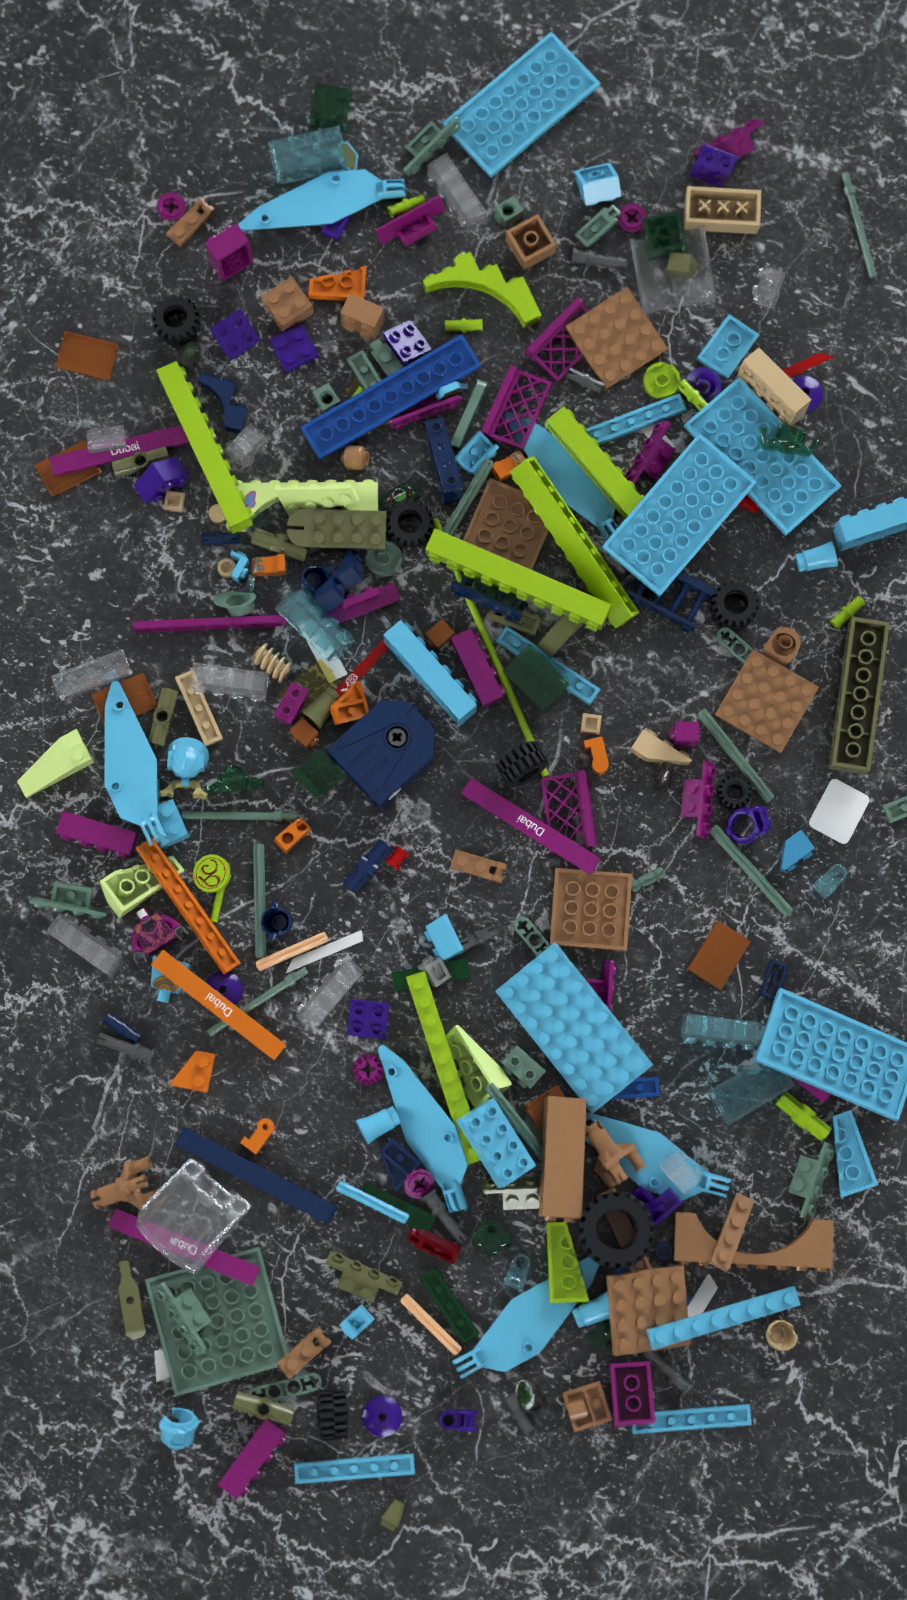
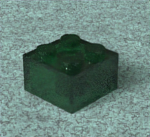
[310,83,353,133]
[641,211,686,261]

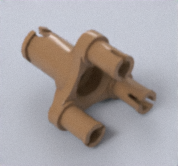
[585,1120,646,1190]
[90,1156,163,1210]

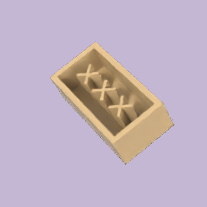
[683,186,761,234]
[736,348,812,429]

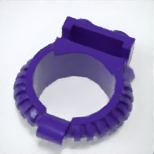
[725,806,772,844]

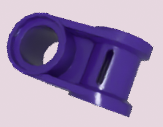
[439,1409,477,1432]

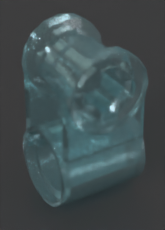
[811,864,847,900]
[502,1252,531,1293]

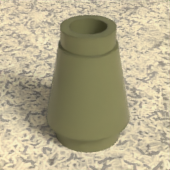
[380,1499,405,1532]

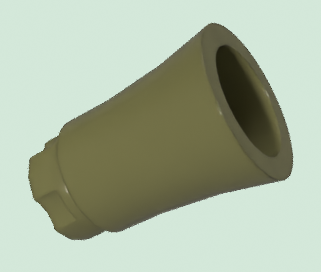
[300,687,340,730]

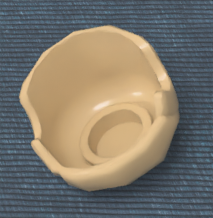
[766,1320,798,1351]

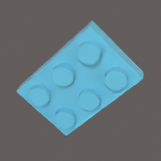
[697,314,759,380]

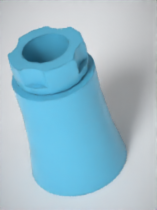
[795,541,838,572]
[356,1106,401,1145]
[572,1291,610,1328]

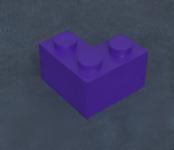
[133,456,190,503]

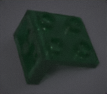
[291,749,345,802]

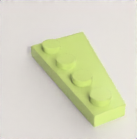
[274,483,359,517]

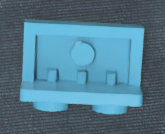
[455,431,499,475]

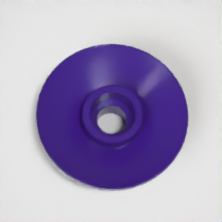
[686,367,722,403]
[792,376,823,412]
[206,971,243,1005]
[363,1396,403,1437]

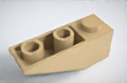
[630,729,692,765]

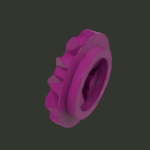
[156,192,186,222]
[617,204,647,233]
[353,1054,384,1085]
[403,1168,434,1198]

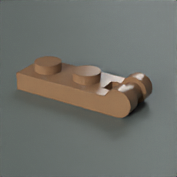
[166,197,216,247]
[450,849,507,883]
[276,1326,332,1379]

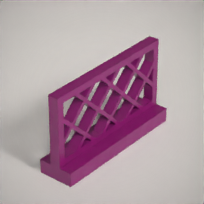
[524,297,589,382]
[481,365,553,450]
[541,770,598,854]

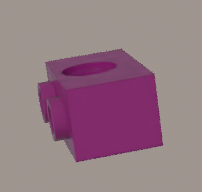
[274,682,310,727]
[669,721,699,747]

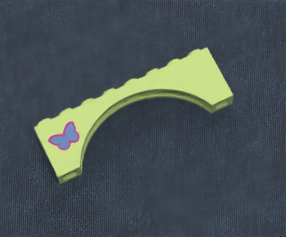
[226,480,378,532]

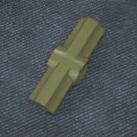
[112,446,169,478]
[251,528,310,563]
[148,688,179,747]
[232,1391,295,1425]

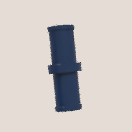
[201,531,240,546]
[103,1012,142,1044]

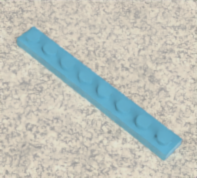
[646,1286,800,1350]

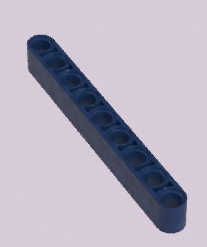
[175,1127,338,1225]

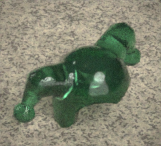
[759,424,820,458]
[203,765,265,795]

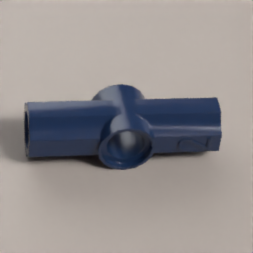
[343,839,392,894]

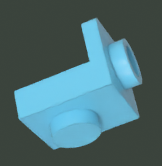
[230,551,250,583]
[340,1304,375,1340]

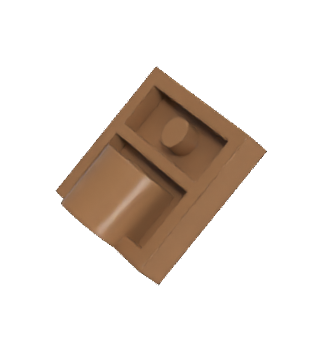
[562,1380,612,1432]

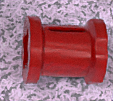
[385,845,410,871]

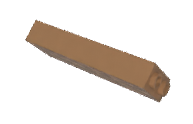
[538,1096,587,1223]

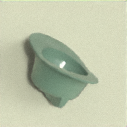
[213,591,256,617]

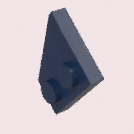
[379,1137,422,1192]

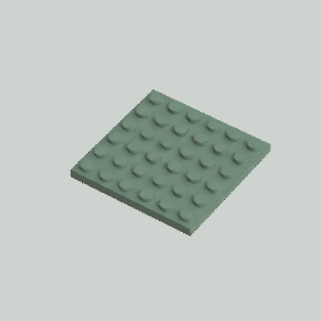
[145,1247,288,1397]

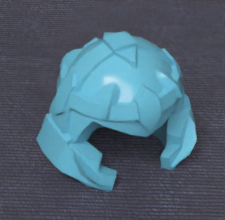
[159,1408,200,1451]

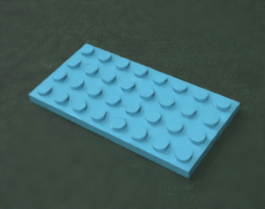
[442,31,600,178]
[684,377,842,536]
[601,433,757,597]
[495,942,653,1114]
[754,988,907,1121]

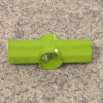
[775,1091,832,1142]

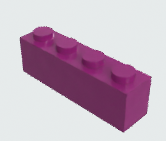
[450,628,505,709]
[56,811,138,859]
[218,1419,286,1500]

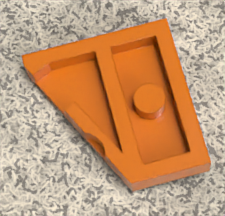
[330,681,369,725]
[170,1050,216,1093]

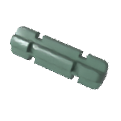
[631,867,666,892]

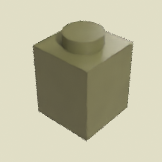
[666,252,698,279]

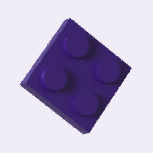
[269,323,319,373]

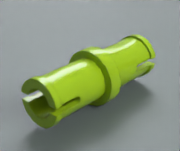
[388,194,426,218]
[445,318,483,333]
[677,379,708,411]
[830,595,866,630]

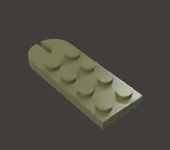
[287,509,386,550]

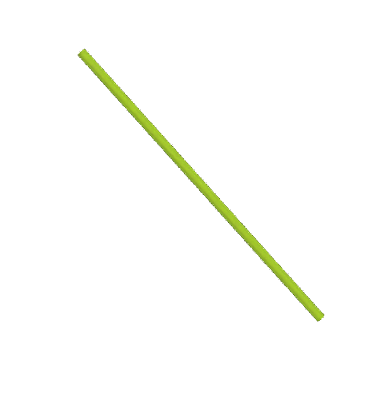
[433,518,549,778]

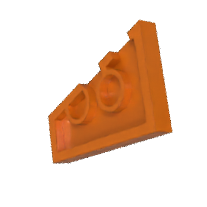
[308,266,367,301]

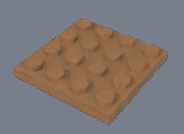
[565,286,668,390]
[463,478,549,570]
[714,650,819,754]
[550,868,632,951]
[606,1265,690,1356]

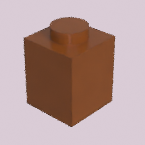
[425,619,455,651]
[289,718,320,749]

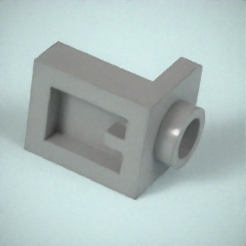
[418,956,451,987]

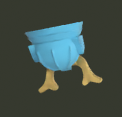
[159,737,209,799]

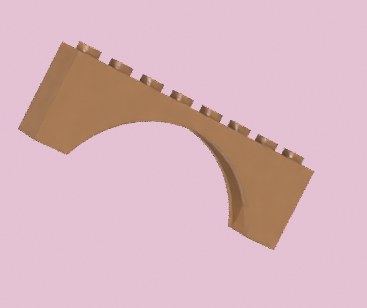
[672,1212,834,1272]

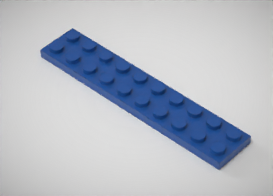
[300,334,481,460]

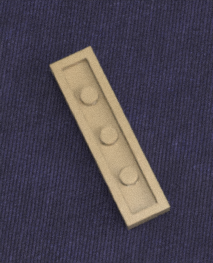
[175,670,223,747]

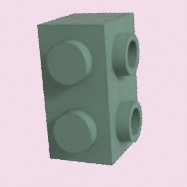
[501,1045,546,1089]

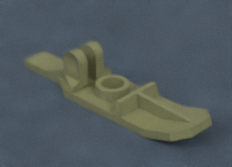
[118,1260,146,1339]

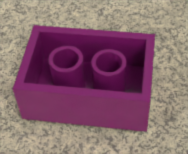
[205,223,253,282]
[609,1361,655,1427]

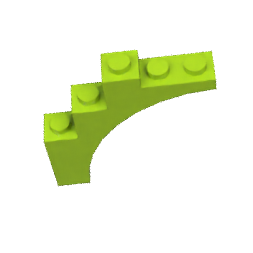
[423,252,542,329]

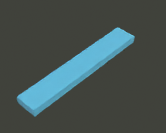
[587,393,687,445]
[496,626,601,706]
[632,1404,752,1434]
[294,1453,415,1484]

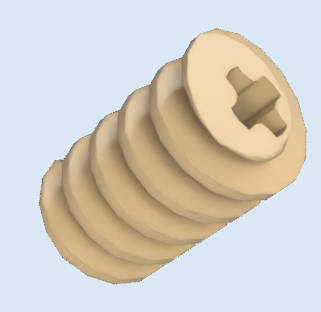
[252,643,293,684]

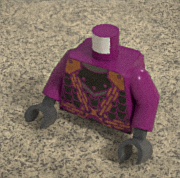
[132,908,189,965]

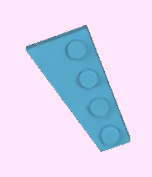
[832,1110,878,1198]

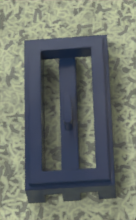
[758,959,789,1001]

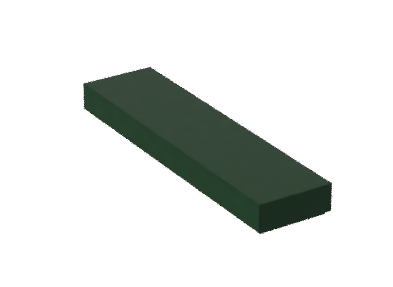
[391,958,471,992]
[362,1183,437,1232]
[419,1267,480,1345]

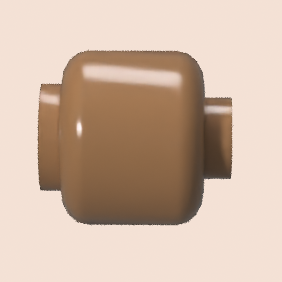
[340,445,369,470]

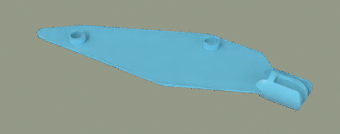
[239,169,406,231]
[504,411,618,542]
[104,681,167,846]
[378,1045,468,1213]
[585,1112,732,1201]
[452,1257,599,1379]

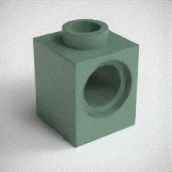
[494,195,524,228]
[312,382,340,414]

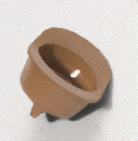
[763,627,801,667]

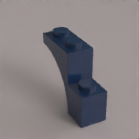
[197,373,249,435]
[314,549,364,613]

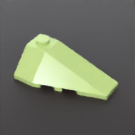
[17,729,94,798]
[99,856,184,919]
[446,1025,512,1108]

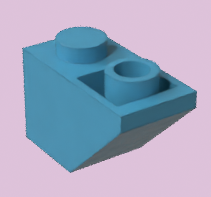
[779,830,815,872]

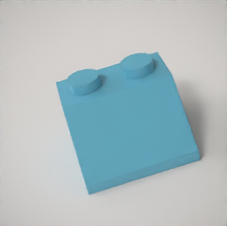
[574,163,621,206]
[147,799,190,850]
[424,914,463,962]

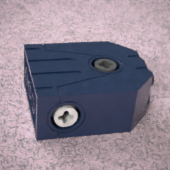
[327,700,435,811]

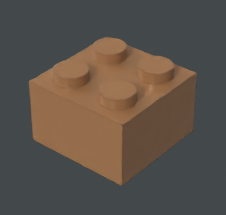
[505,214,557,270]
[261,276,314,332]
[340,293,385,340]

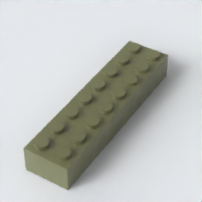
[828,617,890,775]

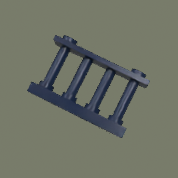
[425,417,463,505]
[628,571,716,633]
[451,575,523,622]

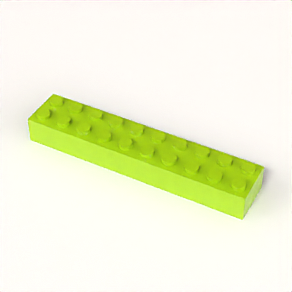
[425,528,611,632]

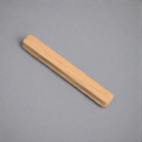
[256,932,329,971]
[400,1294,462,1355]

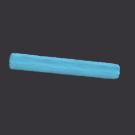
[336,1181,409,1224]

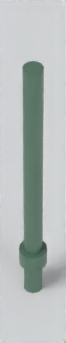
[842,172,877,279]
[182,811,298,822]
[207,967,309,1037]

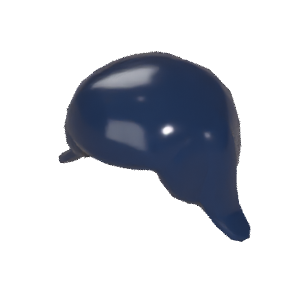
[300,565,336,595]
[261,899,293,942]

